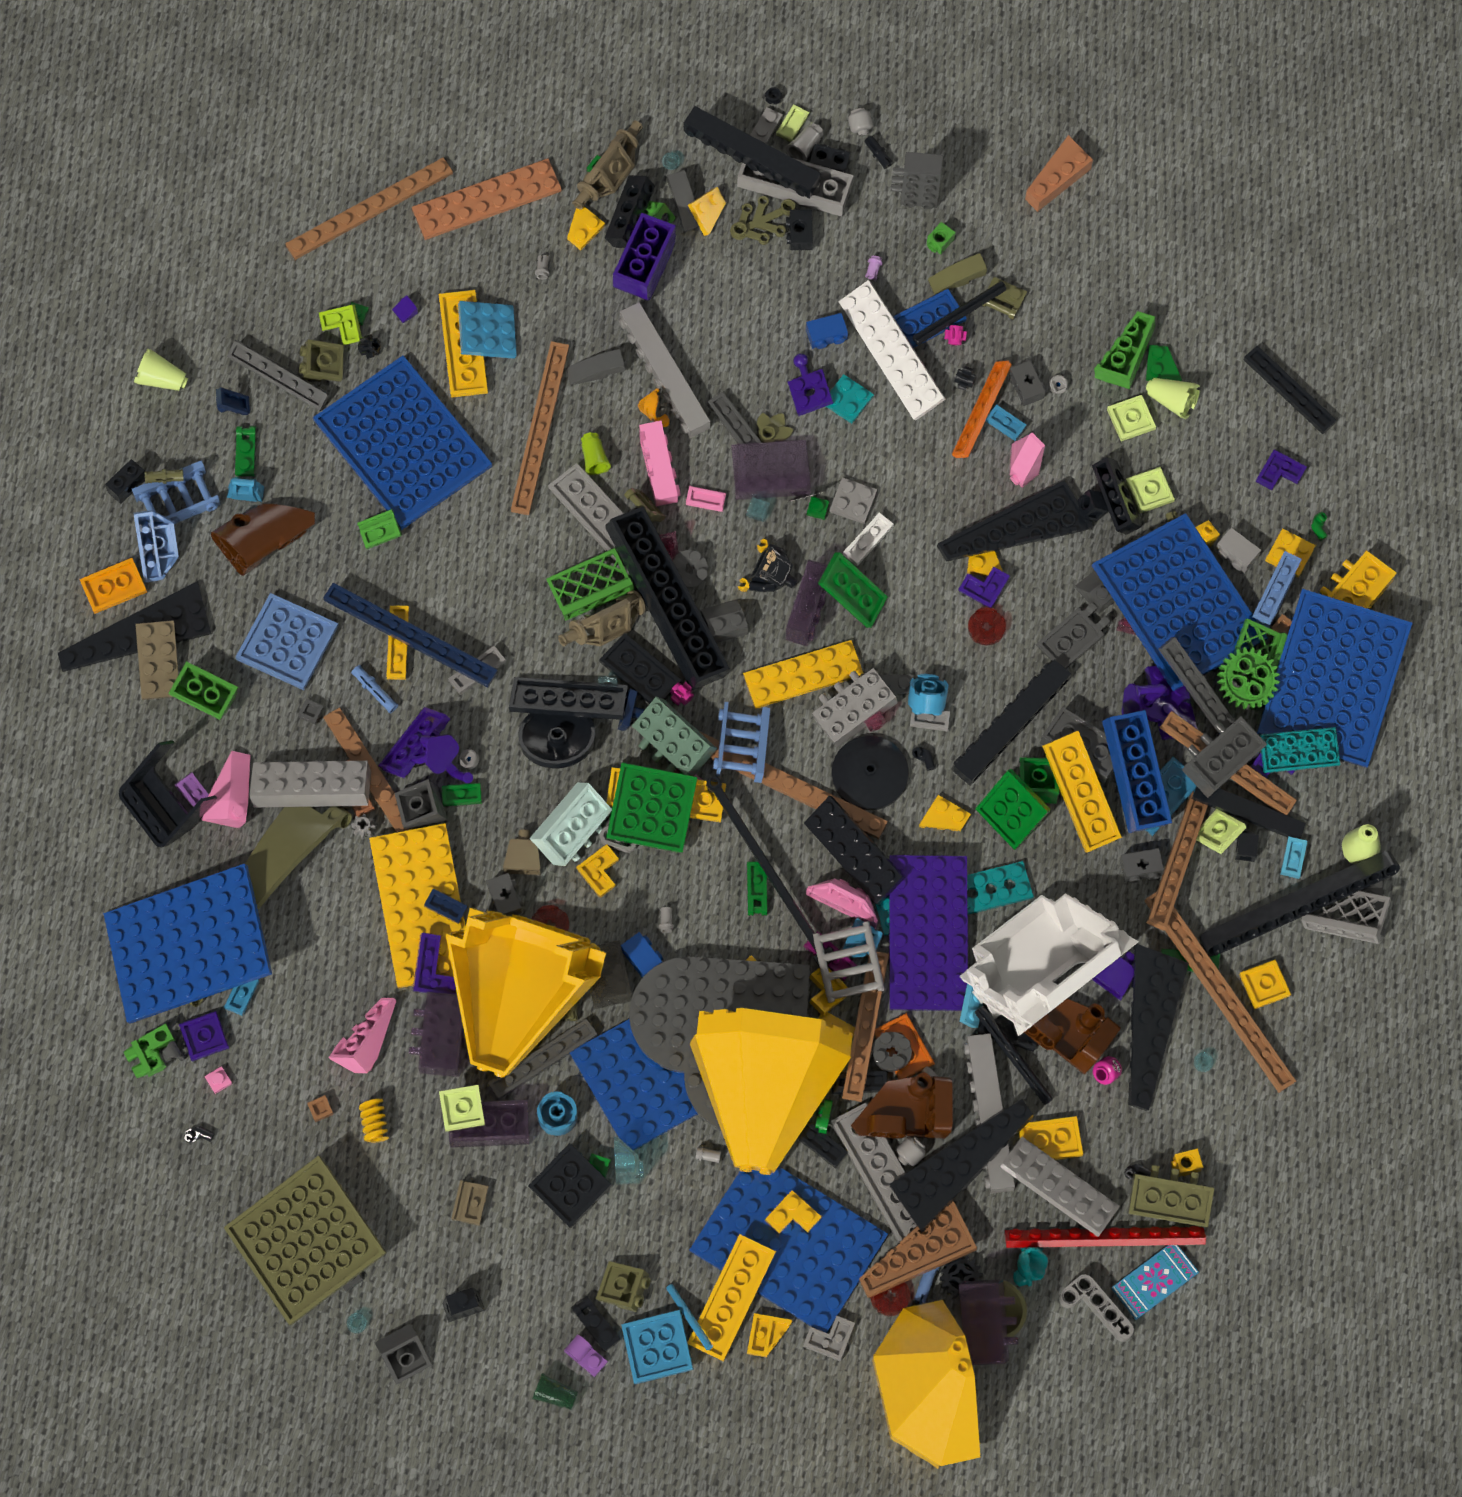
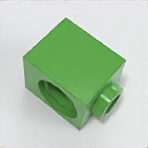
[927,222,955,255]

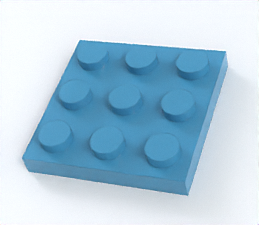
[458,301,517,358]
[621,1310,694,1384]

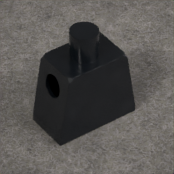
[442,1288,485,1323]

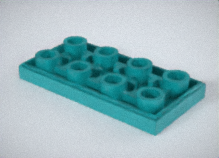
[1259,727,1340,773]

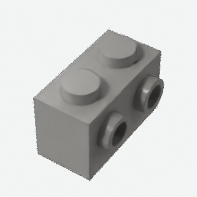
[1215,528,1261,573]

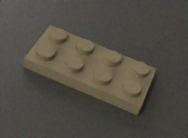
[136,621,179,700]

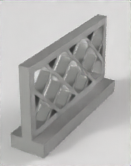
[1301,891,1391,944]

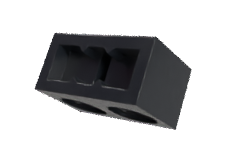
[810,144,850,173]

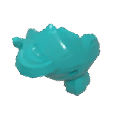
[1013,1247,1048,1287]

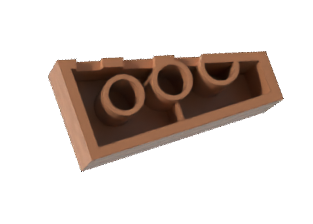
[1025,135,1093,212]

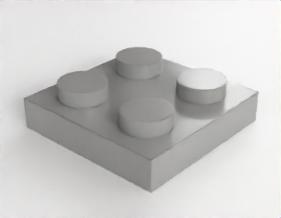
[829,477,877,524]

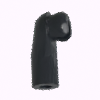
[912,747,936,771]
[184,1126,215,1143]
[1124,1164,1151,1179]

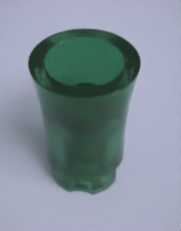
[532,1373,578,1410]

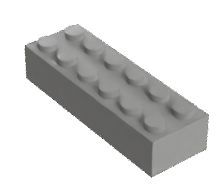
[737,158,853,217]
[250,761,371,808]

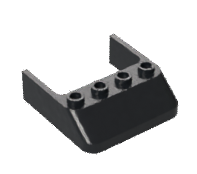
[119,740,217,847]

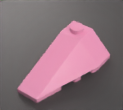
[1010,433,1045,488]
[202,751,250,828]

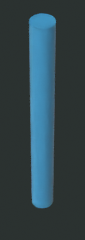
[666,1284,713,1350]

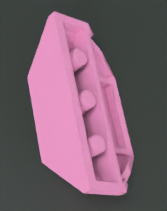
[806,878,878,929]

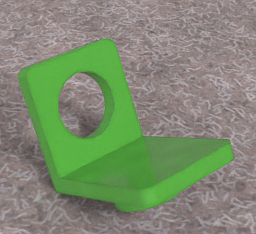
[645,201,675,223]

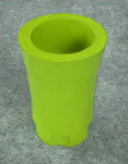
[581,432,611,476]

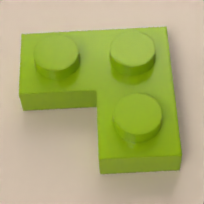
[319,305,362,345]

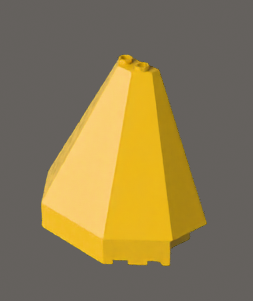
[446,908,606,1077]
[690,1008,853,1175]
[872,1300,980,1469]

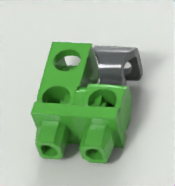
[124,1024,184,1078]

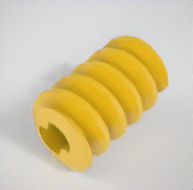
[359,1099,389,1143]

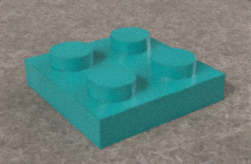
[826,374,874,424]

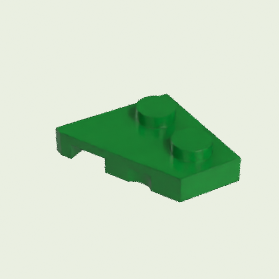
[1146,345,1182,381]

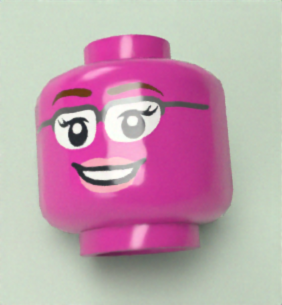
[1093,1056,1122,1085]

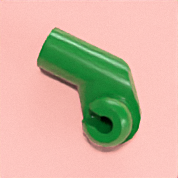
[1311,512,1328,541]

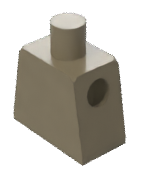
[503,830,541,875]

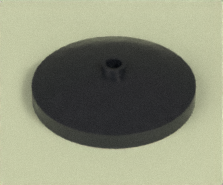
[518,713,596,769]
[832,736,908,810]

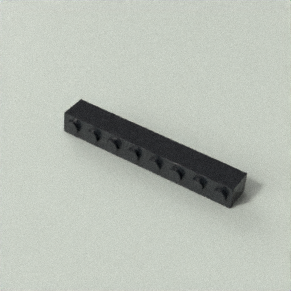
[683,106,821,199]
[953,659,1071,786]

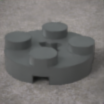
[672,550,708,588]
[872,1032,912,1072]

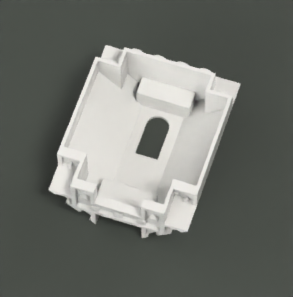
[960,893,1138,1036]

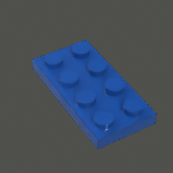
[893,289,967,348]

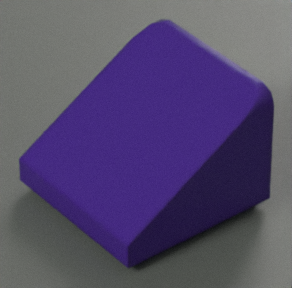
[392,295,418,323]

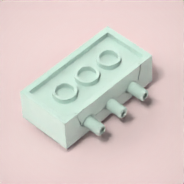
[530,782,612,866]

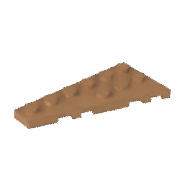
[859,1200,977,1298]

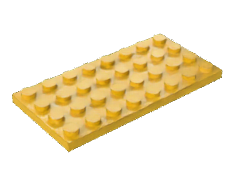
[369,823,465,988]

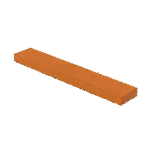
[952,361,1012,458]

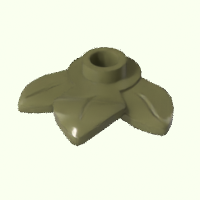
[757,413,793,444]

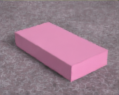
[686,486,726,512]

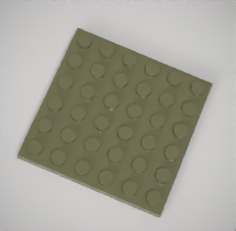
[223,1155,387,1325]

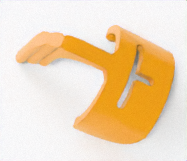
[638,388,670,427]

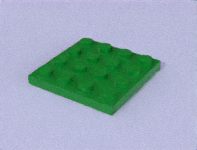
[606,763,697,854]

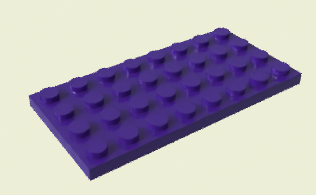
[889,855,968,1011]

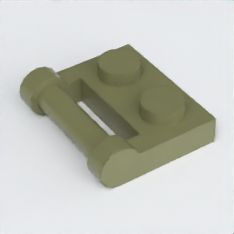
[982,277,1027,320]
[624,488,666,522]

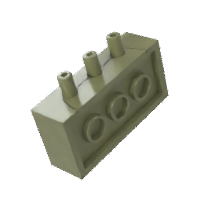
[1127,1165,1214,1227]

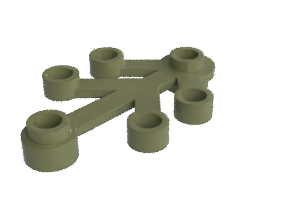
[730,196,795,245]

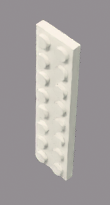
[839,280,946,420]

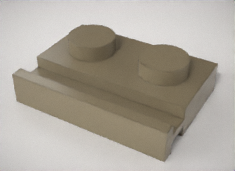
[451,1180,489,1226]

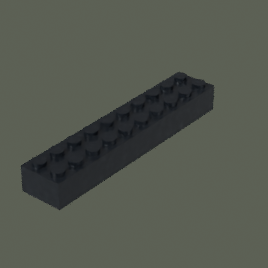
[606,507,730,691]

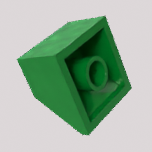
[1018,757,1059,804]

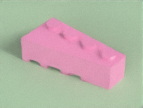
[639,421,681,506]

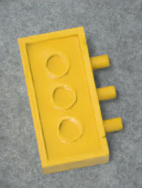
[1320,550,1397,609]

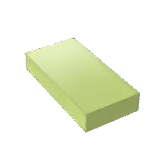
[776,104,809,142]

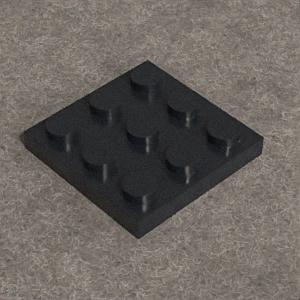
[528,1143,612,1228]

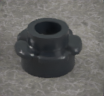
[765,87,783,105]

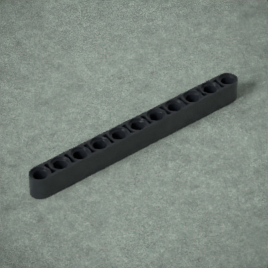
[1199,851,1400,957]

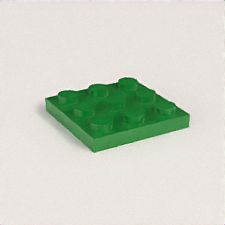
[975,769,1051,850]

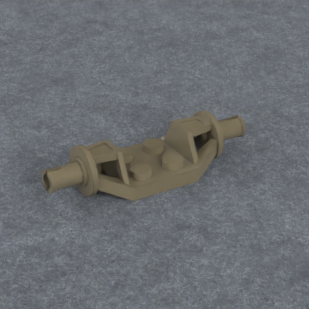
[572,120,643,210]
[558,590,645,647]

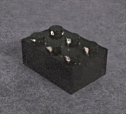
[589,940,632,1009]

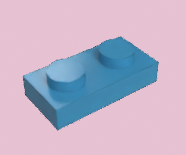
[985,404,1027,441]
[224,979,259,1016]

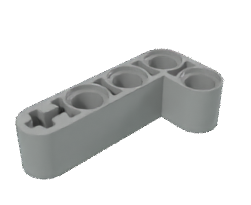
[1059,1274,1134,1342]

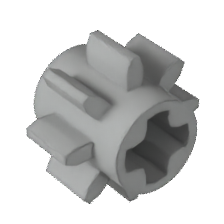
[351,814,376,839]

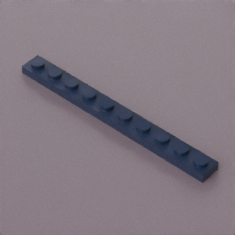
[323,583,498,688]

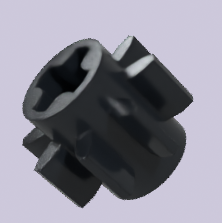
[358,334,381,359]
[954,366,976,391]

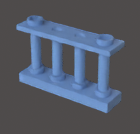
[132,460,220,524]
[1252,551,1302,634]
[713,702,770,783]

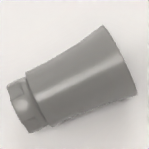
[786,123,824,162]

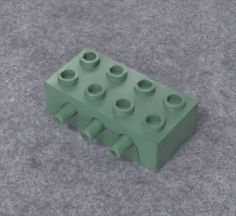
[632,697,717,776]

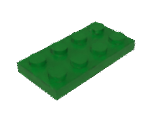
[818,552,888,628]

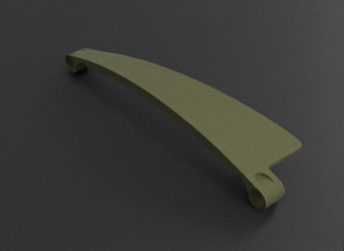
[188,806,352,1007]

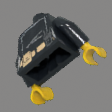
[738,539,797,592]

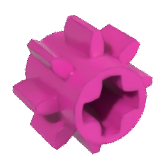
[944,325,967,346]
[670,682,694,706]

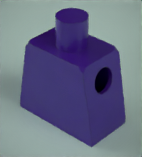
[1092,951,1134,1001]

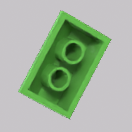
[169,661,238,720]

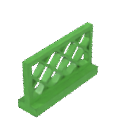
[546,548,634,621]
[1221,619,1288,706]

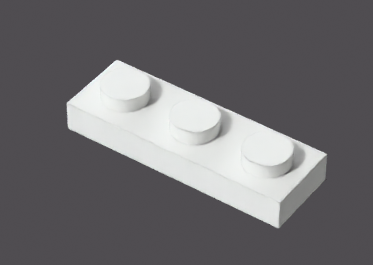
[843,513,894,566]

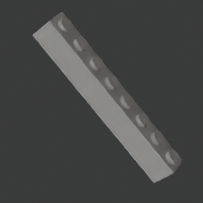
[618,302,710,438]
[963,1034,1015,1194]

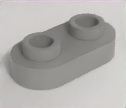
[600,826,637,853]

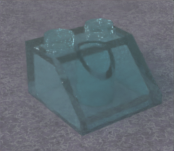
[614,1137,644,1185]

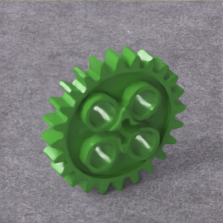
[1217,647,1280,710]

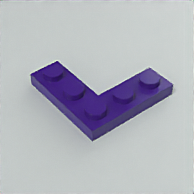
[412,933,458,998]

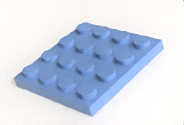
[235,593,339,690]

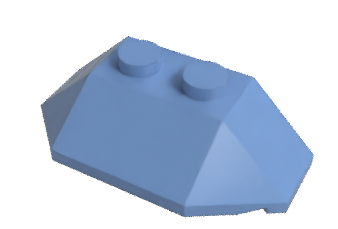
[133,510,179,583]

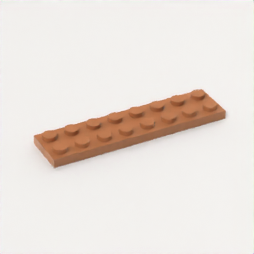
[412,159,562,240]

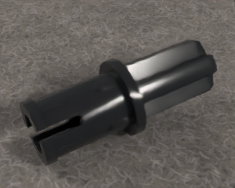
[864,136,894,170]

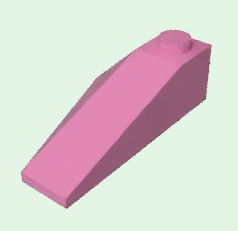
[329,998,396,1073]

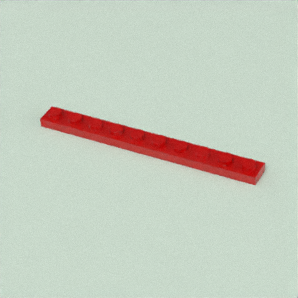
[1004,1226,1206,1248]

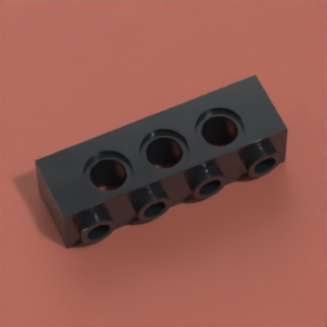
[605,175,655,248]
[1092,457,1142,535]

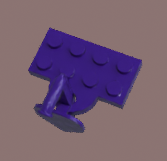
[1122,666,1198,740]
[378,707,473,783]

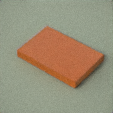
[874,1013,935,1079]

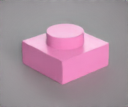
[205,1066,232,1094]

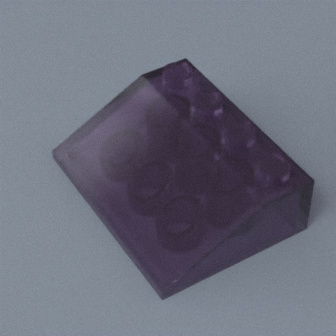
[731,440,811,500]

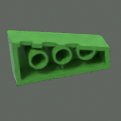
[1094,311,1155,389]

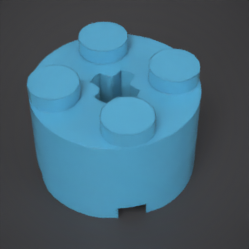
[908,674,948,716]
[537,1091,577,1136]

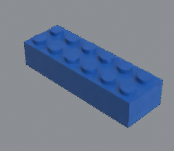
[1102,710,1172,833]

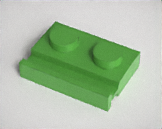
[357,509,402,549]

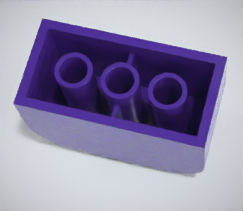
[613,213,676,301]

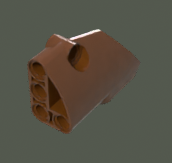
[211,504,315,576]
[1013,998,1121,1075]
[851,1073,953,1139]

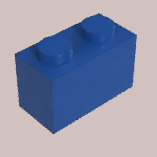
[806,313,848,349]
[621,932,664,978]

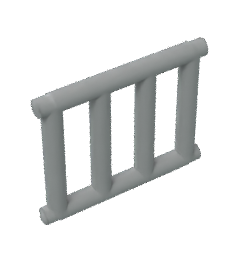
[813,921,885,1003]

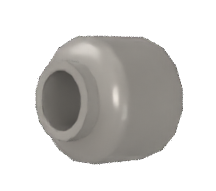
[848,108,873,136]
[897,1136,926,1166]

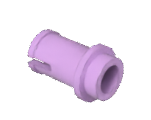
[865,255,883,280]

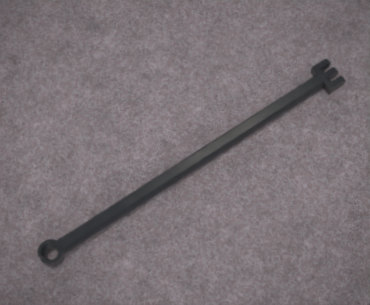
[706,776,837,968]

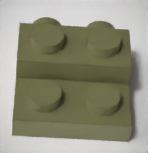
[299,339,344,382]
[596,1261,651,1312]

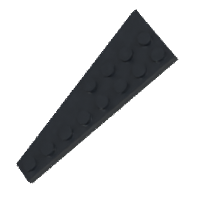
[937,480,1093,562]
[58,582,211,672]
[1128,944,1189,1111]
[889,1099,1034,1233]

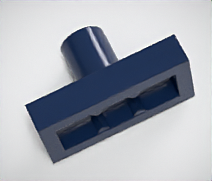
[216,387,250,415]
[617,689,645,731]
[424,889,468,924]

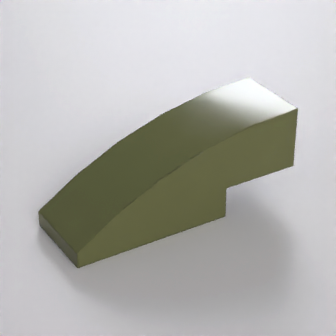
[928,253,987,295]

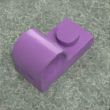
[175,772,209,807]
[564,1334,608,1378]

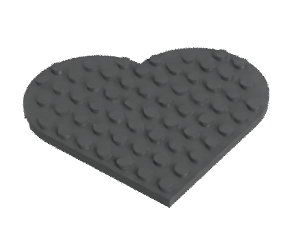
[629,957,810,1131]

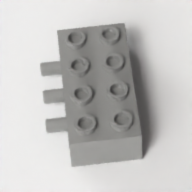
[812,668,898,748]

